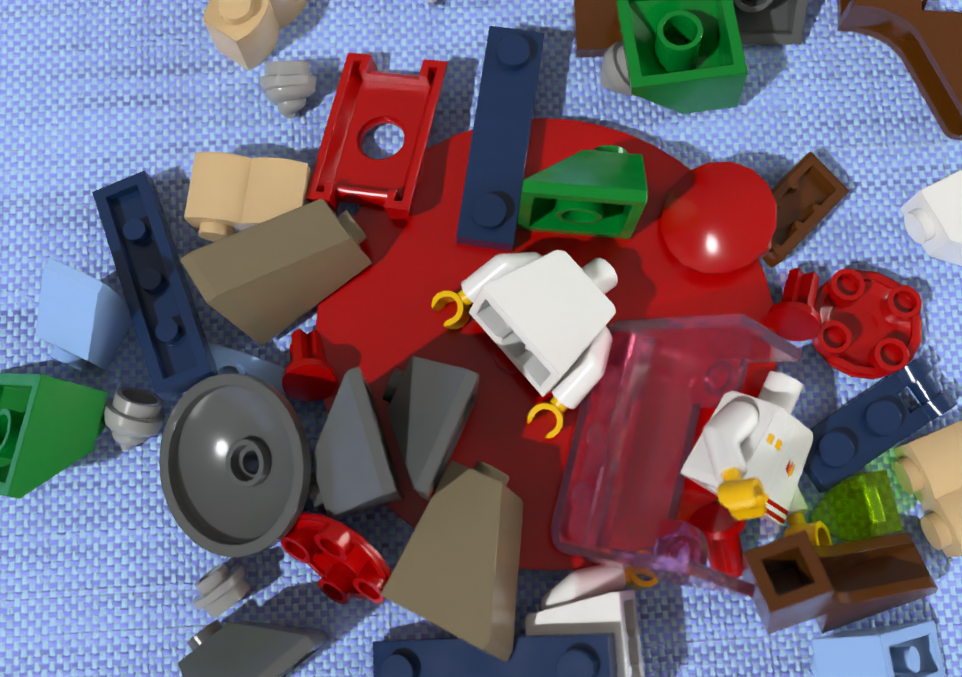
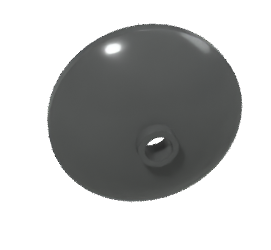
[159,373,311,557]

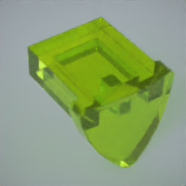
[807,469,904,542]

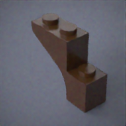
[837,0,962,140]
[742,530,938,635]

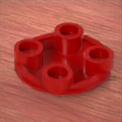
[661,161,777,274]
[812,268,922,380]
[281,513,392,604]

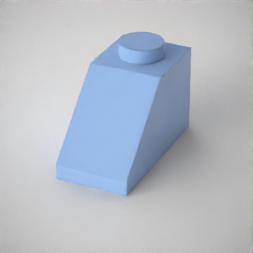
[35,257,133,372]
[811,620,945,677]

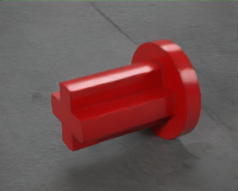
[766,268,821,341]
[282,329,336,402]
[690,502,747,580]

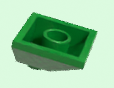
[615,0,748,114]
[517,145,648,239]
[0,373,108,499]

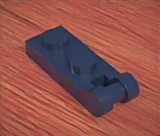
[803,355,957,493]

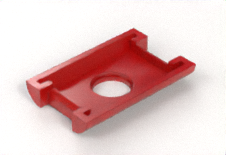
[305,52,448,219]

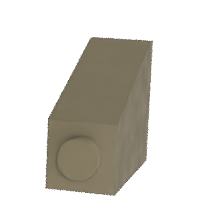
[180,198,372,346]
[380,460,524,663]

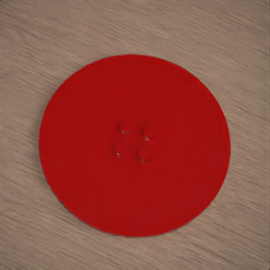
[316,118,777,571]

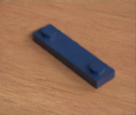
[456,25,545,252]
[92,170,218,400]
[372,632,618,677]

